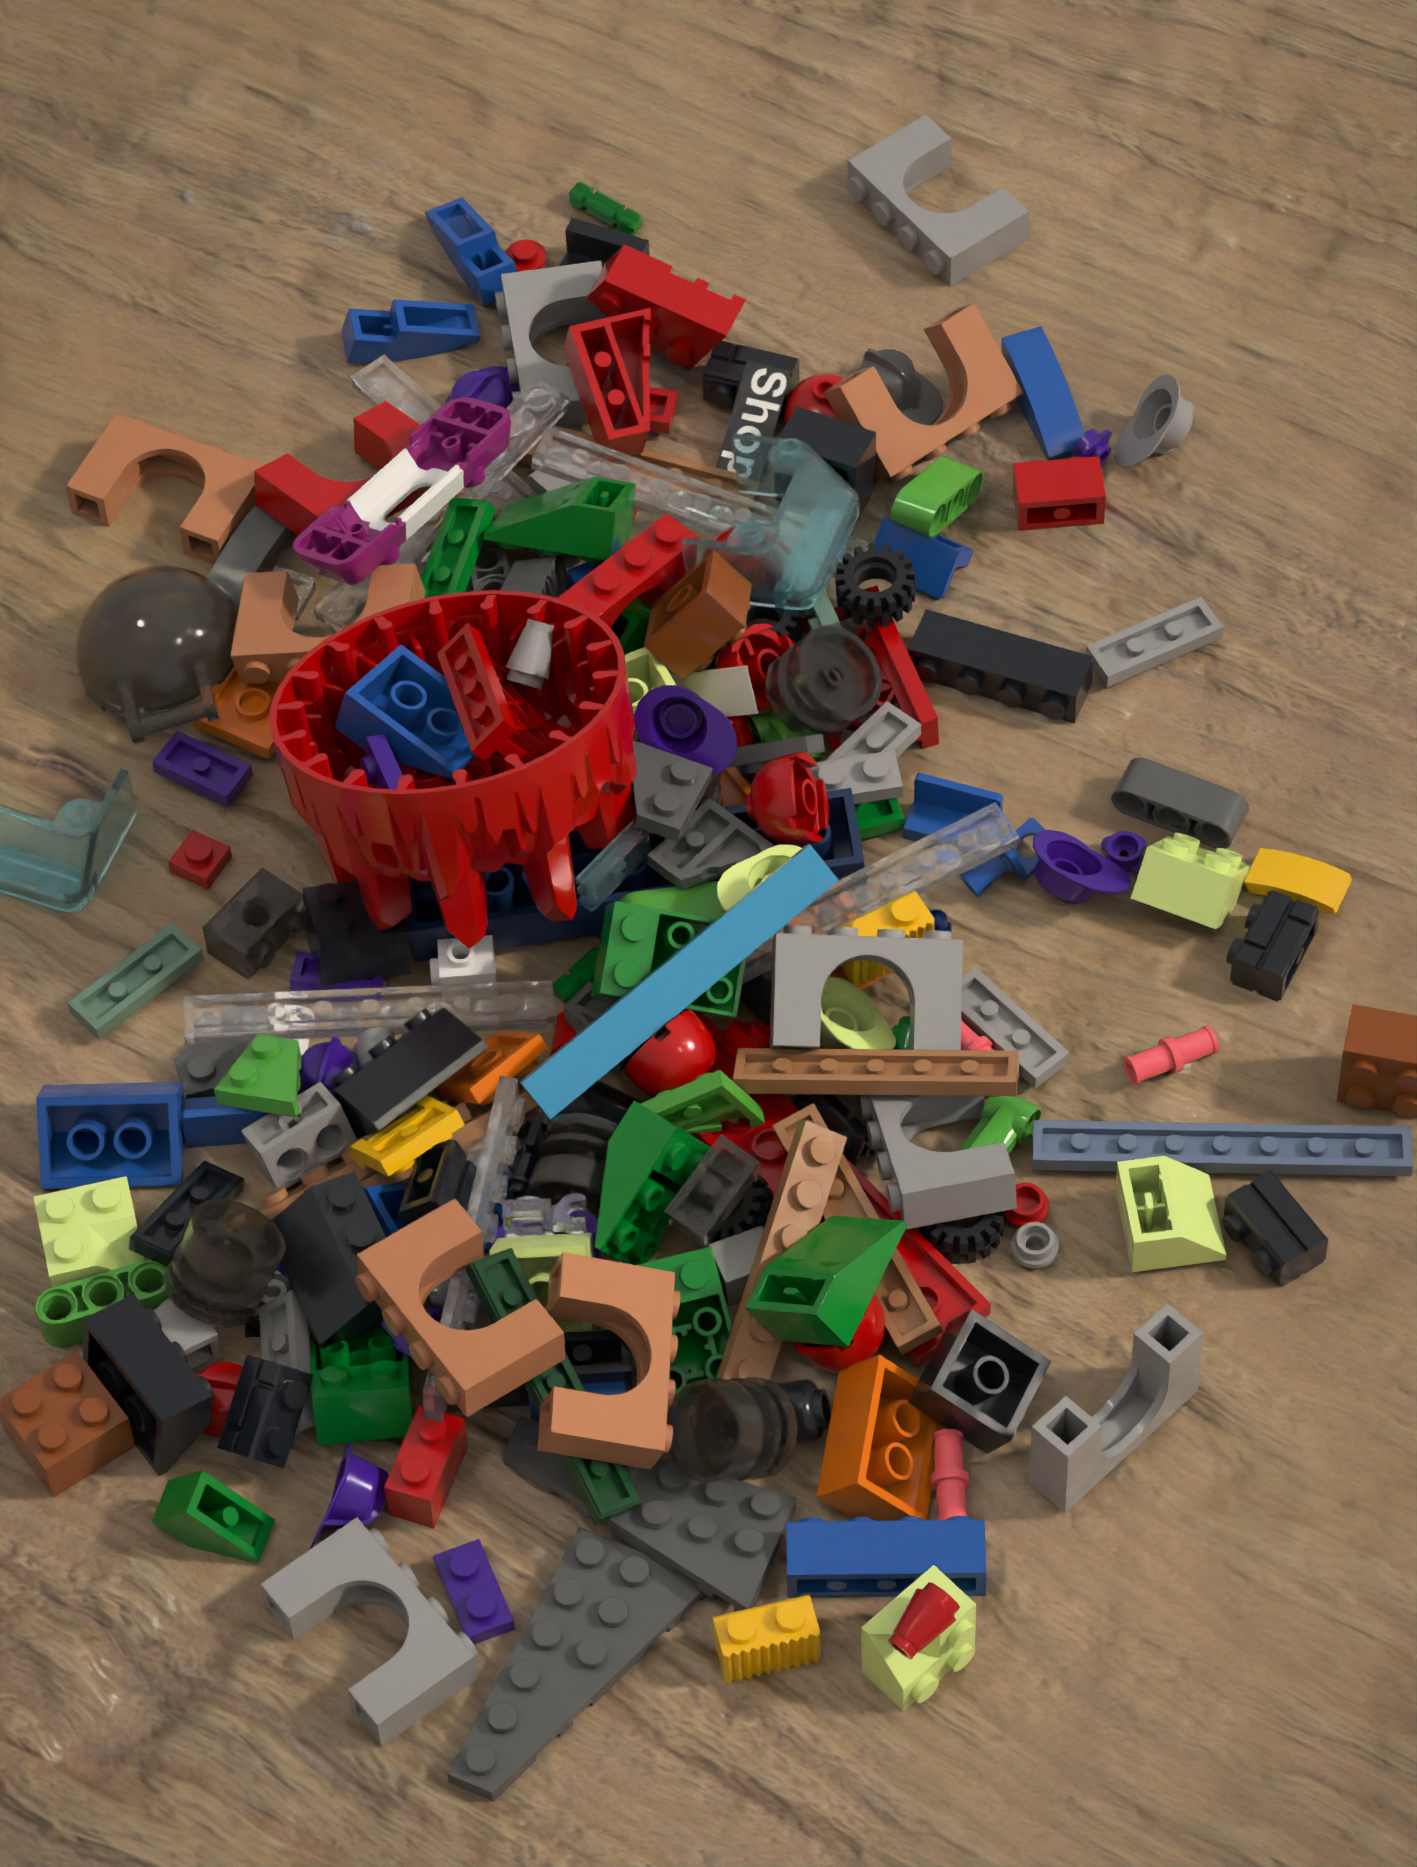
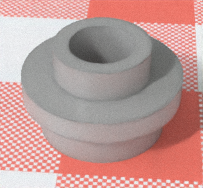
[1011,1222,1059,1268]

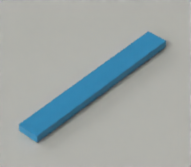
[519,844,839,1120]

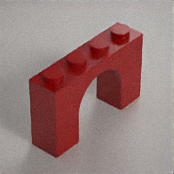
[254,401,431,535]
[558,513,699,628]

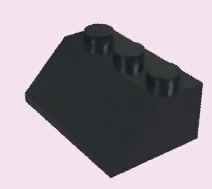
[329,1007,488,1139]
[265,1171,386,1349]
[83,1294,214,1476]

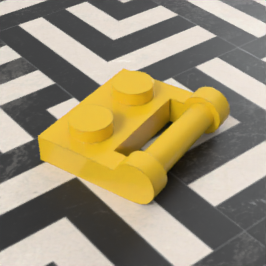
[349,1095,465,1177]

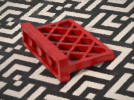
[795,585,939,753]
[437,623,551,764]

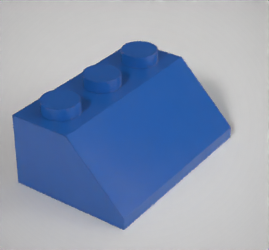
[36,1082,185,1189]

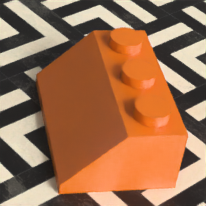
[816,1355,943,1521]

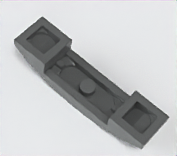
[199,505,292,619]

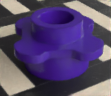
[1072,429,1112,465]
[1101,831,1146,874]

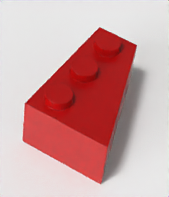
[586,244,746,371]
[563,308,651,462]

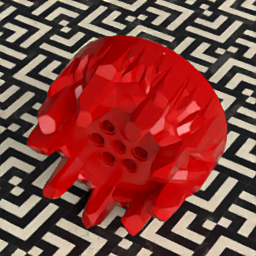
[269,590,637,949]

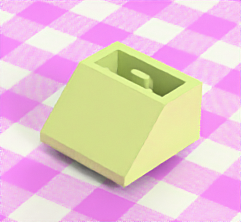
[1131,833,1252,929]
[1115,1156,1227,1272]

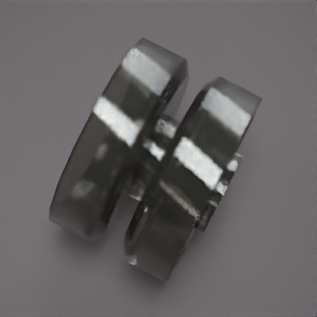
[765,625,882,740]

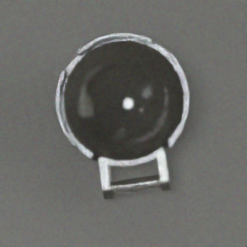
[76,566,239,744]

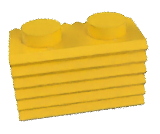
[838,891,935,988]
[712,1594,821,1684]

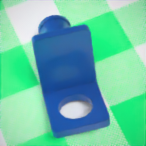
[959,818,1045,897]

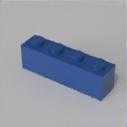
[786,1516,986,1598]

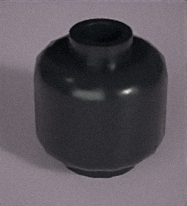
[756,1379,831,1446]

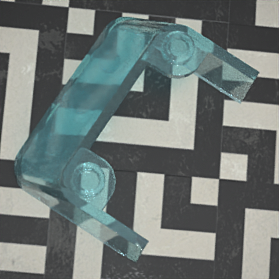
[681,433,860,610]
[0,769,137,912]

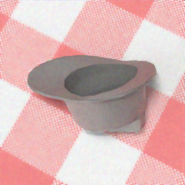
[1115,375,1195,468]

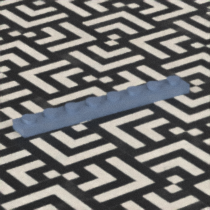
[1033,1120,1413,1176]

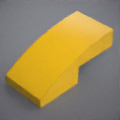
[1244,848,1352,914]

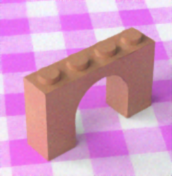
[824,303,1023,483]
[66,413,264,565]
[230,563,425,684]
[355,1198,565,1417]
[537,1252,680,1470]

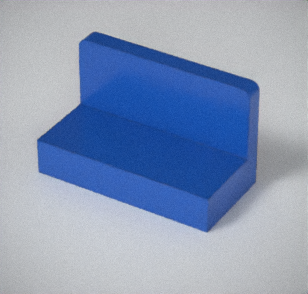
[874,517,974,599]
[903,773,1003,858]
[181,1096,269,1148]

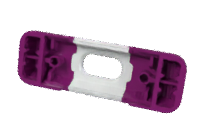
[293,397,511,585]

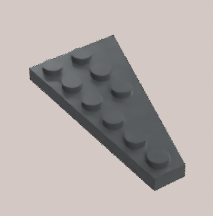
[504,1416,796,1612]
[447,1527,707,1801]

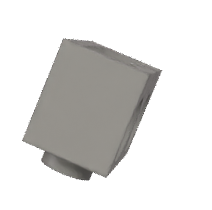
[241,1082,357,1189]

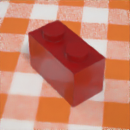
[1012,456,1106,531]
[384,1405,468,1528]

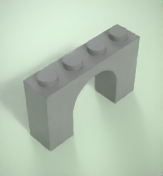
[847,115,1030,286]
[495,261,607,428]
[770,925,963,1050]
[857,1095,1017,1230]
[1029,1303,1204,1513]
[261,1517,478,1747]

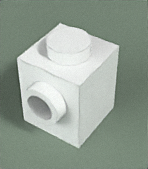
[430,935,498,1003]

